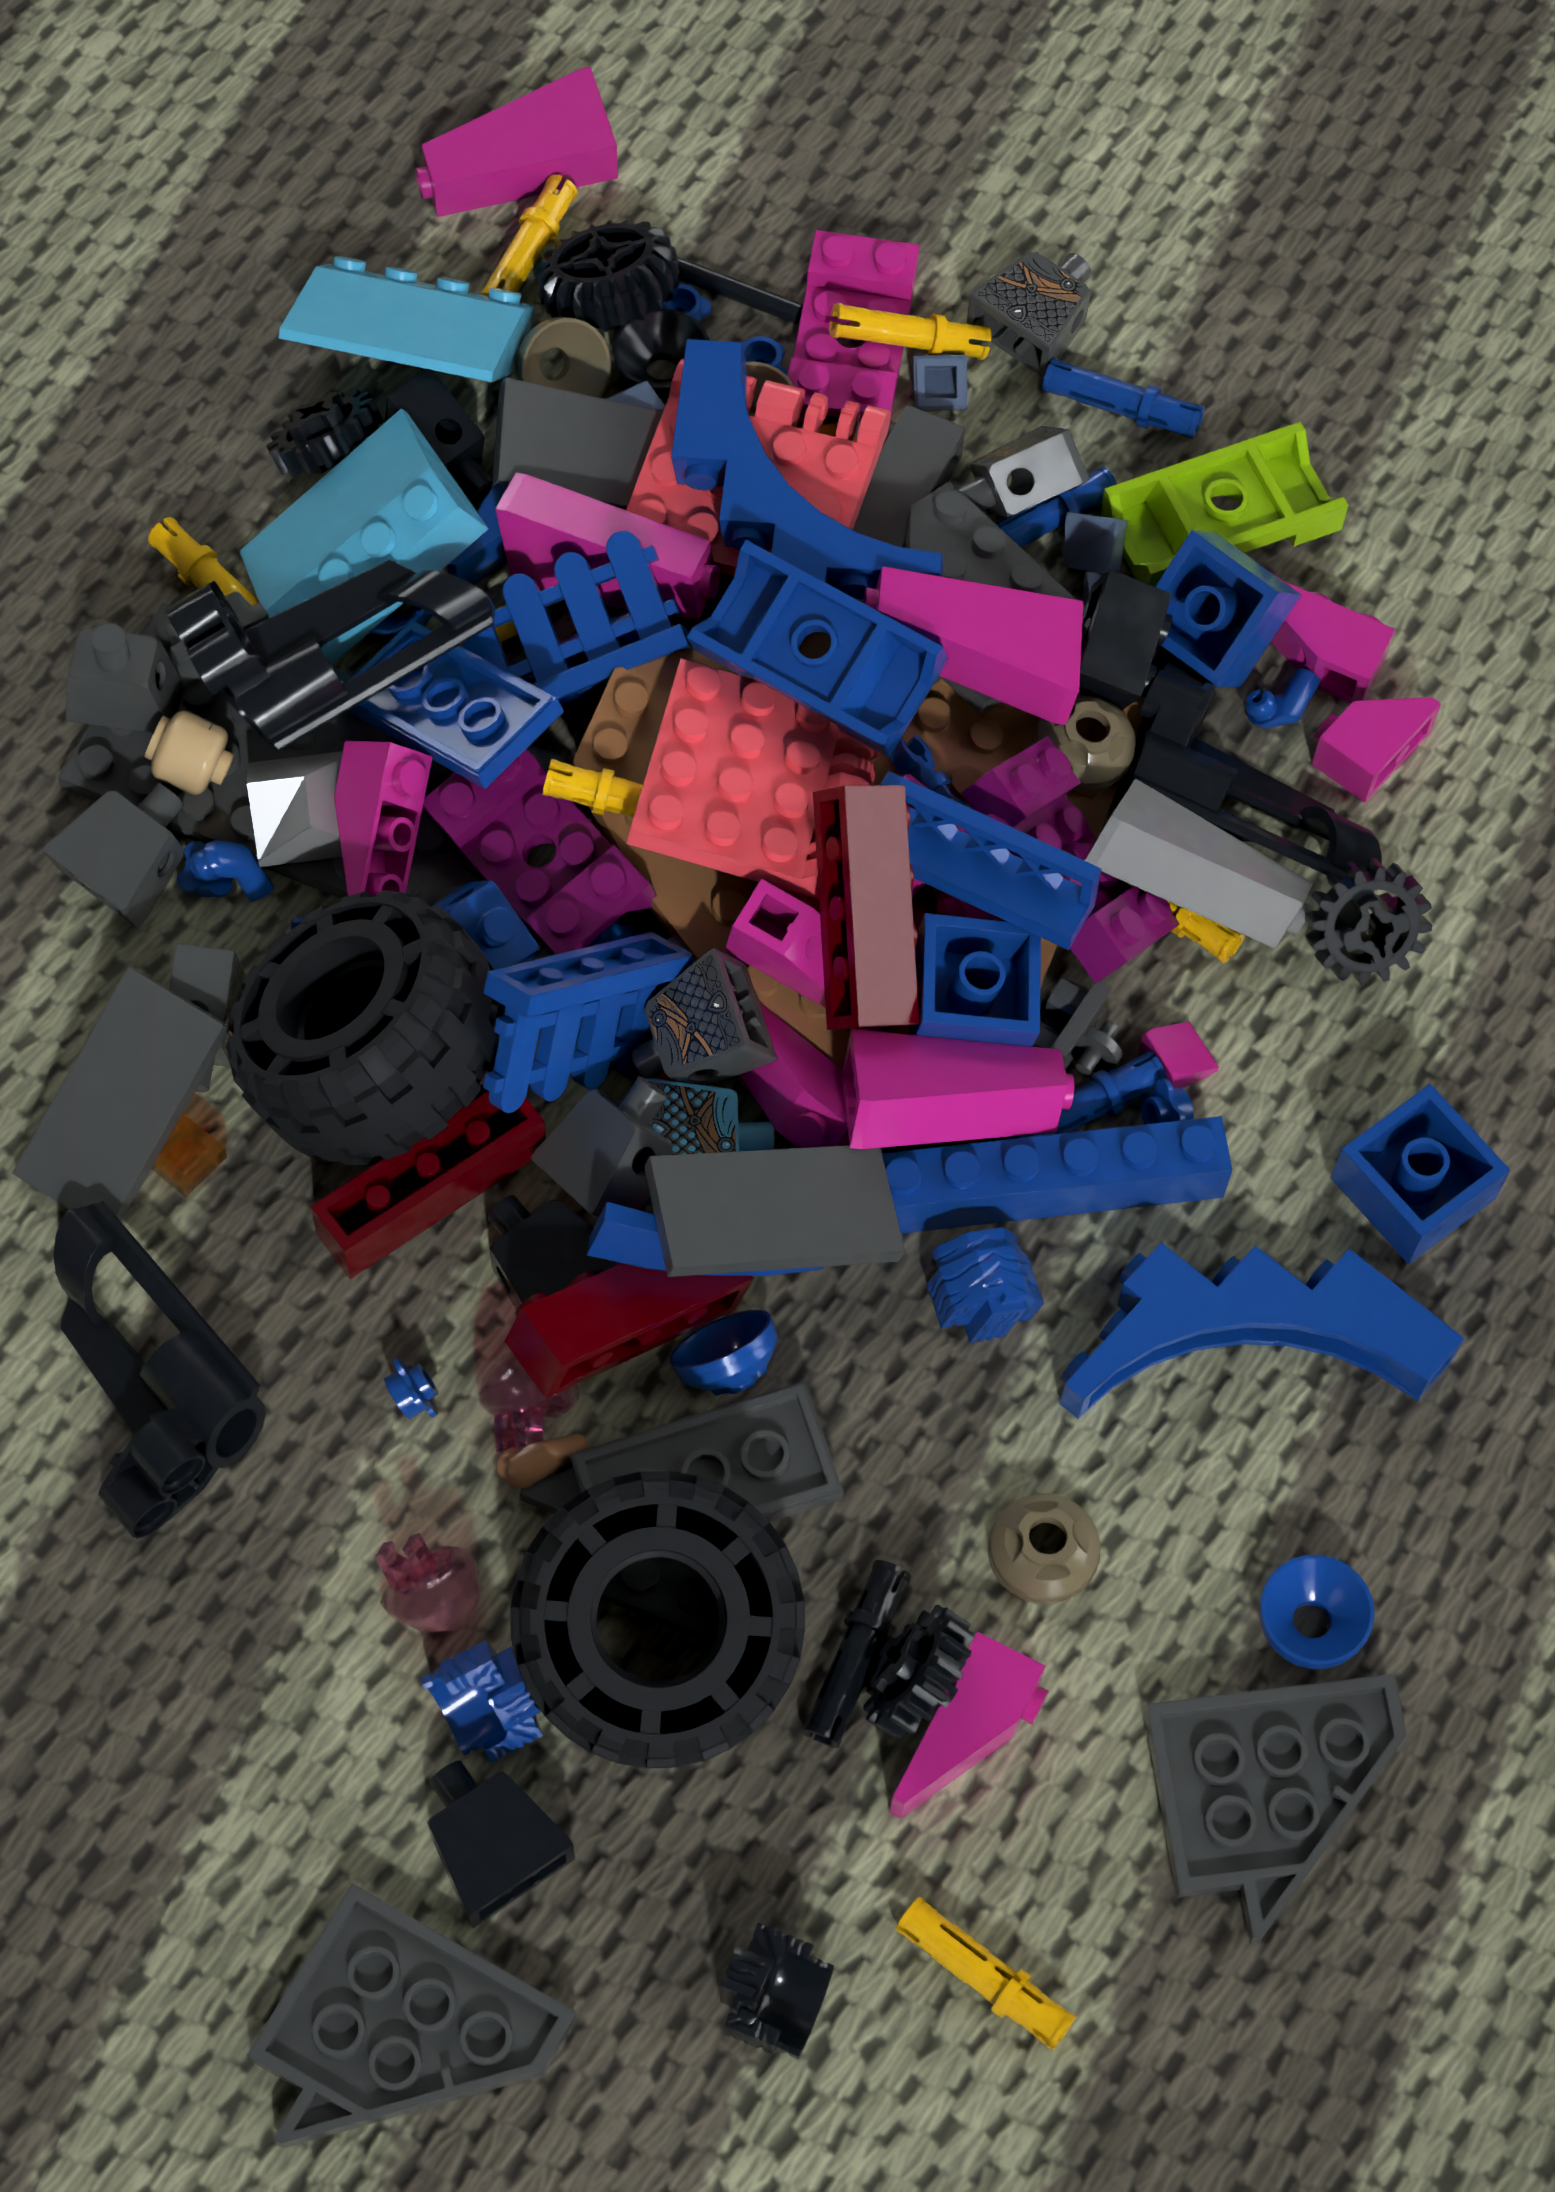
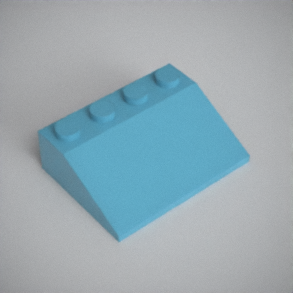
[278,256,535,382]
[239,408,489,665]

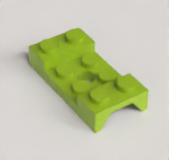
[1100,421,1349,587]

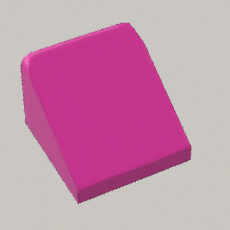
[1138,1021,1219,1088]

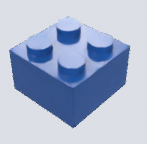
[1155,530,1301,687]
[909,913,1041,1047]
[1330,1084,1510,1264]

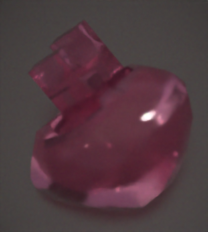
[478,1351,580,1453]
[375,1533,480,1632]

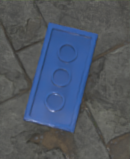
[348,621,564,789]

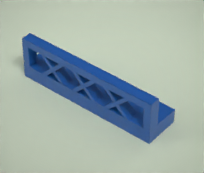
[880,771,1102,950]

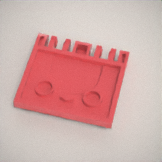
[626,359,891,576]
[626,658,880,899]

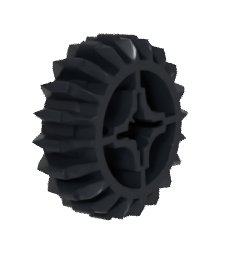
[536,219,679,332]

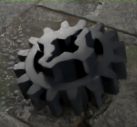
[266,389,384,477]
[1305,858,1433,985]
[863,1605,974,1739]

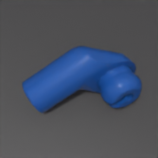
[1245,668,1320,729]
[192,840,274,902]

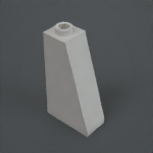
[1085,779,1313,948]

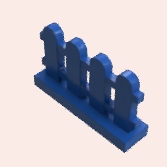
[462,531,693,707]
[483,932,694,1113]

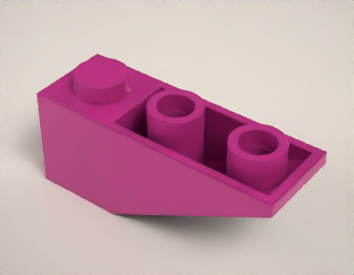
[1271,572,1395,703]
[334,741,433,897]
[725,879,884,1032]

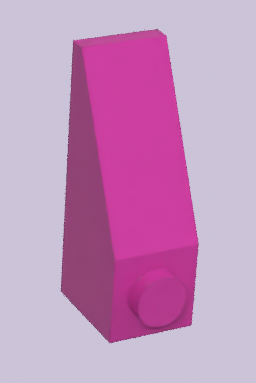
[740,1003,849,1148]
[889,1632,1049,1819]

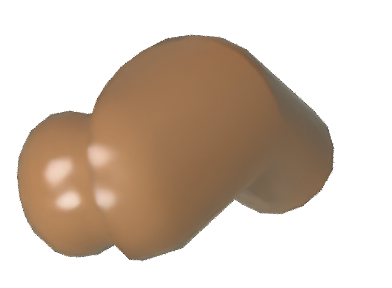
[497,1433,589,1488]

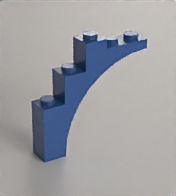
[671,339,944,600]
[1060,1243,1465,1419]

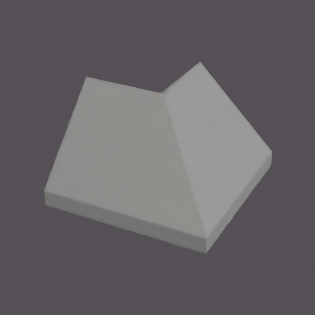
[247,751,343,867]

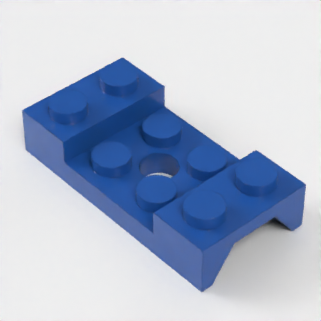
[687,540,948,758]

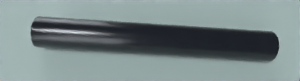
[677,256,803,324]

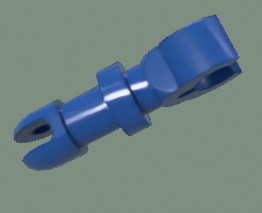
[890,734,969,807]

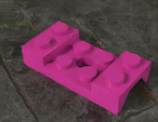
[788,230,920,425]

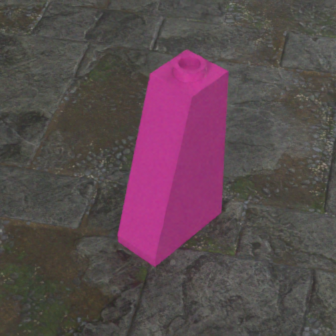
[415,67,618,217]
[495,473,721,620]
[862,566,1083,725]
[841,1029,1074,1149]

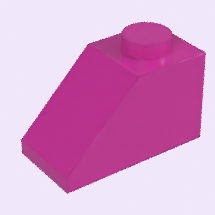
[1312,697,1441,803]

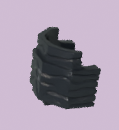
[720,1923,834,2059]

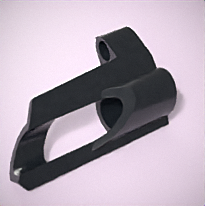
[164,560,495,751]
[1117,660,1382,880]
[53,1201,266,1539]

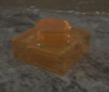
[152,1113,227,1198]

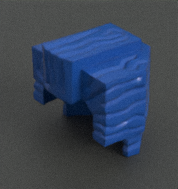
[926,1227,1044,1343]
[420,1640,543,1763]

